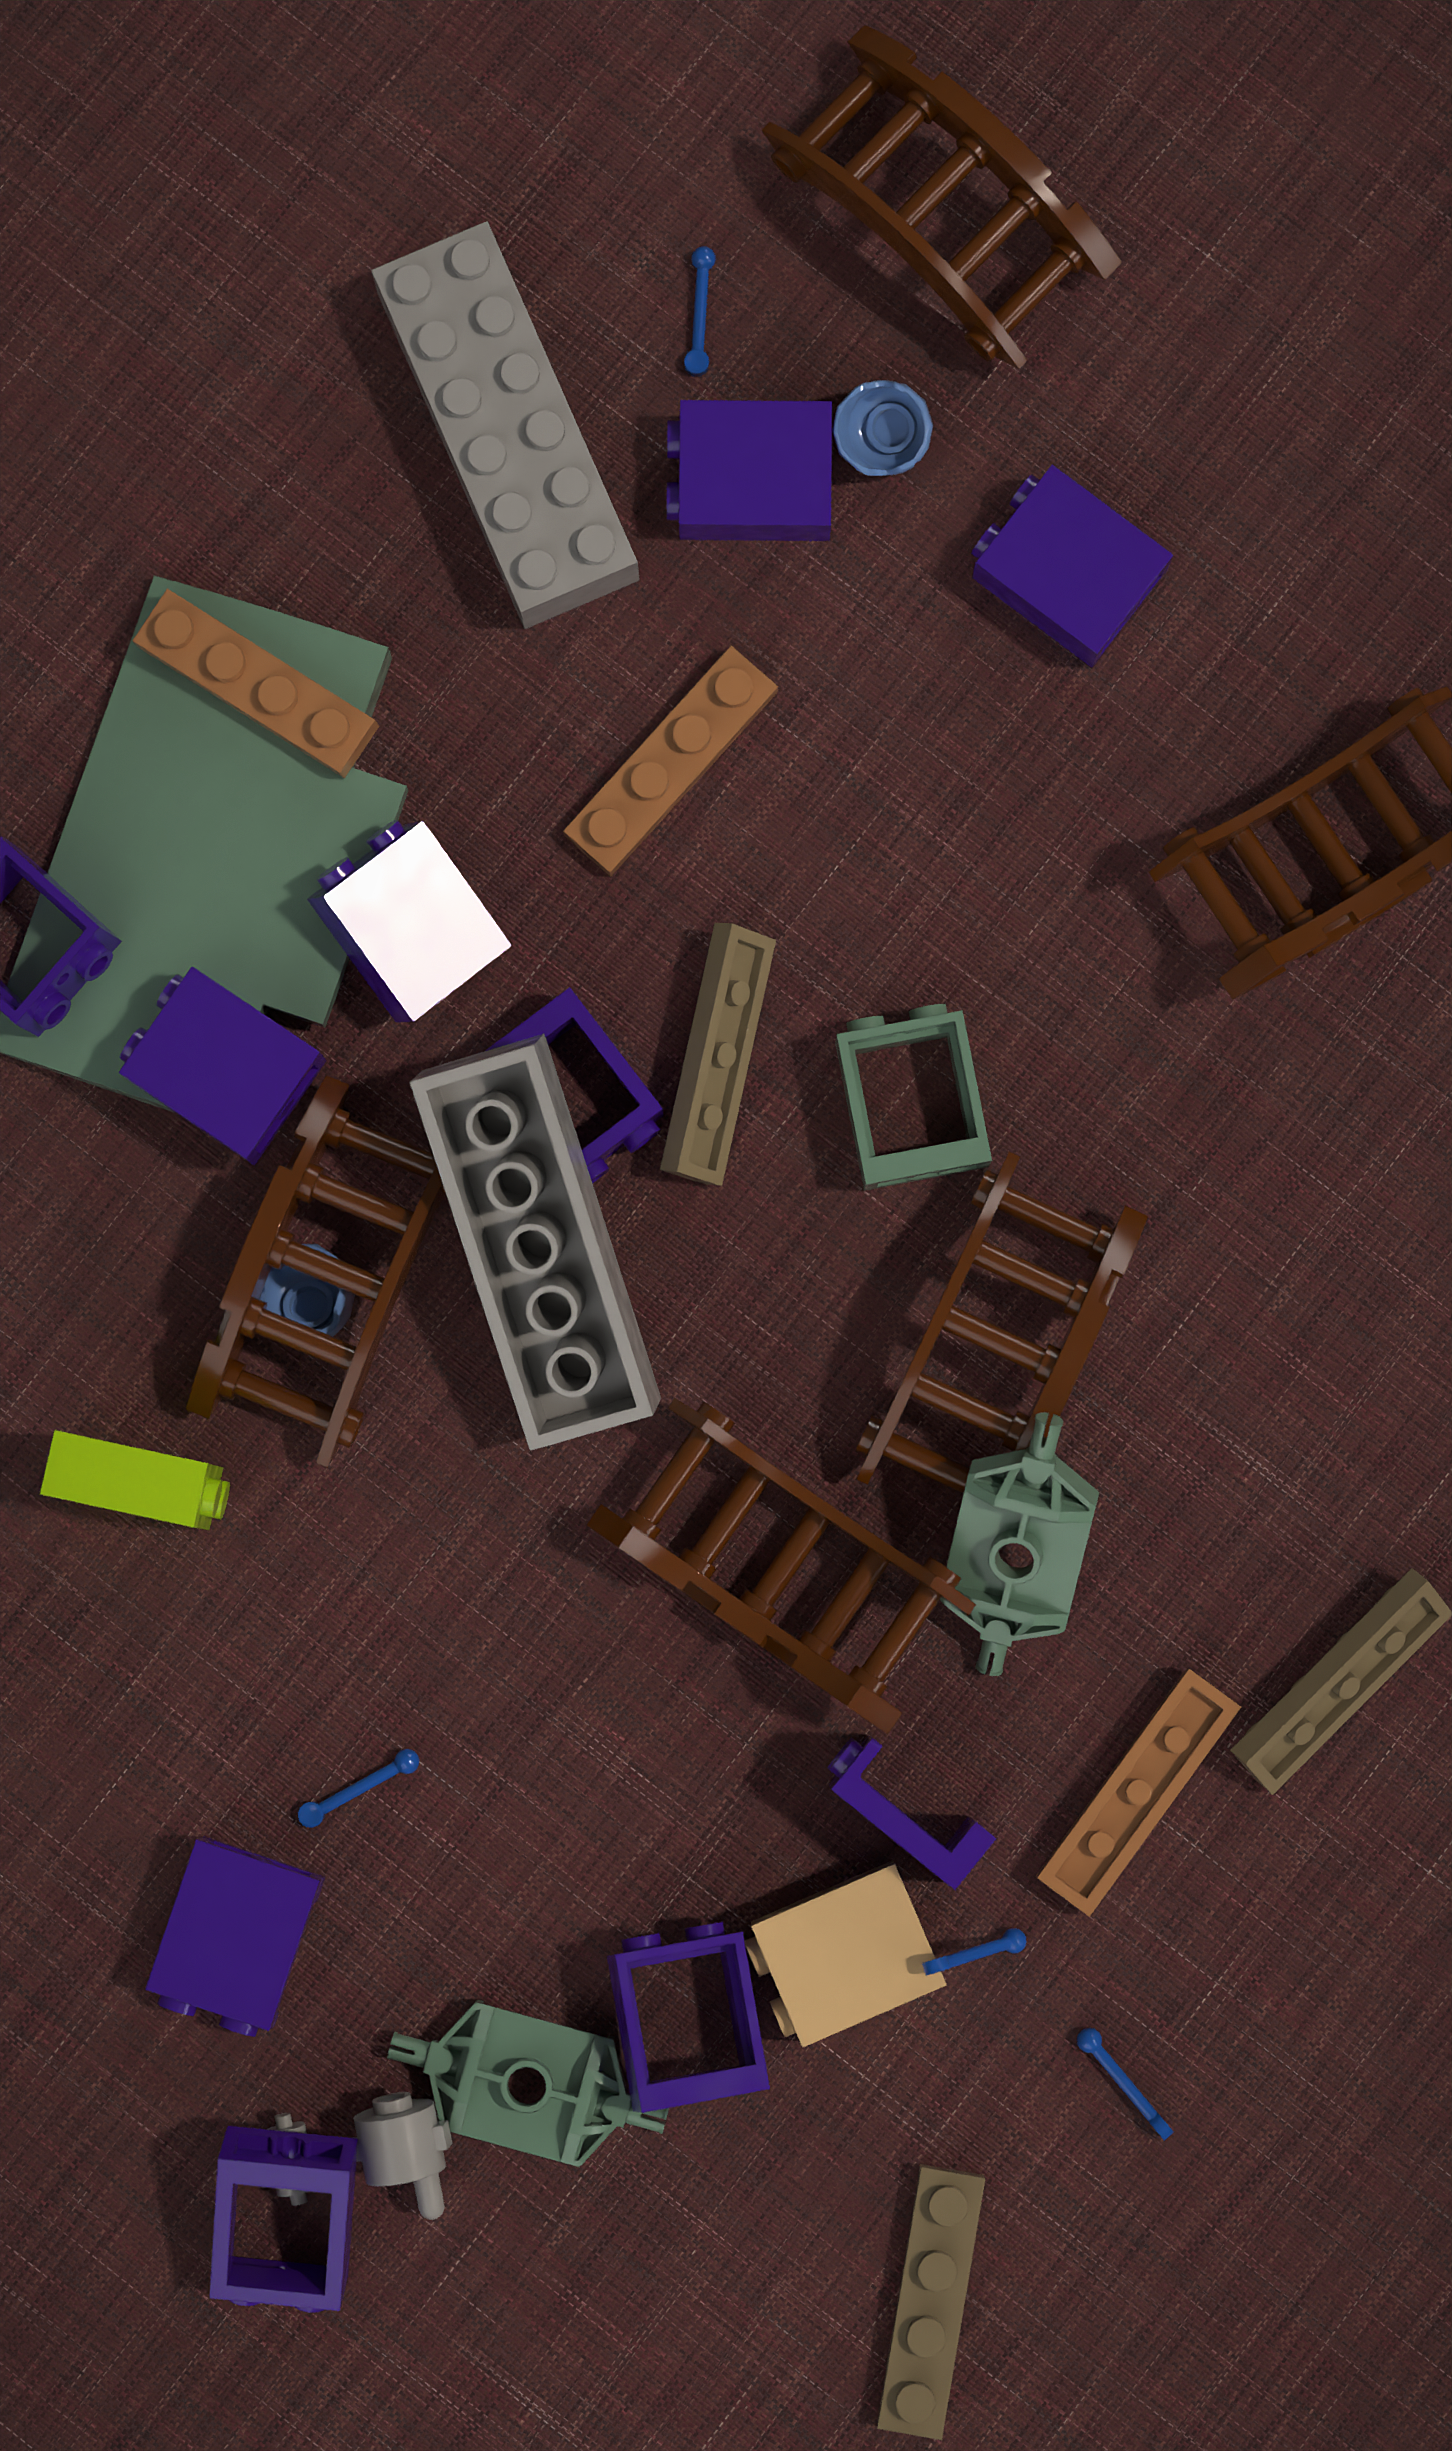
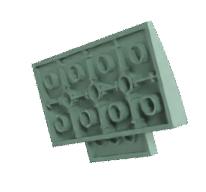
[0,576,409,1113]

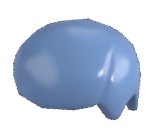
[832,380,933,476]
[259,1244,355,1337]

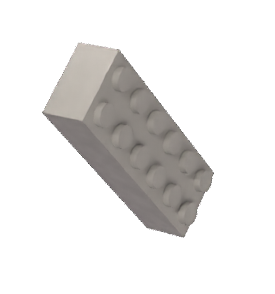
[371,221,640,629]
[410,1034,661,1451]

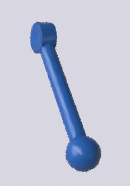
[684,246,716,377]
[298,1749,420,1828]
[922,1928,1027,1976]
[1077,2027,1174,2141]

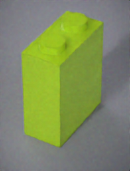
[40,1430,230,1530]

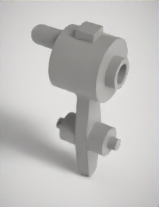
[266,2092,453,2220]

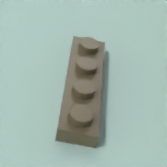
[660,923,776,1186]
[1230,1568,1452,1795]
[877,2164,985,2440]

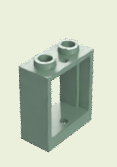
[835,1004,992,1191]

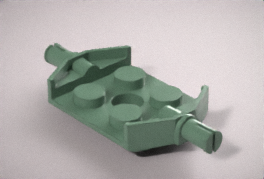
[940,1412,1100,1676]
[387,2000,669,2167]

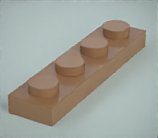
[132,588,379,779]
[563,646,778,877]
[1035,1668,1241,1917]

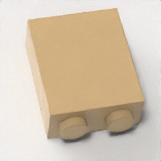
[744,1860,946,2048]

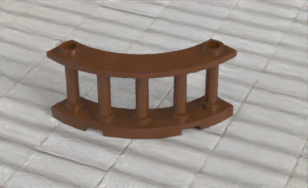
[761,25,1122,369]
[1148,686,1452,999]
[186,1075,446,1468]
[856,1151,1148,1494]
[587,1398,976,1734]

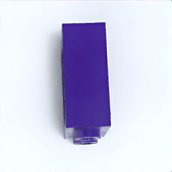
[0,835,122,1037]
[486,987,664,1184]
[607,1922,770,2113]
[209,2126,358,2313]

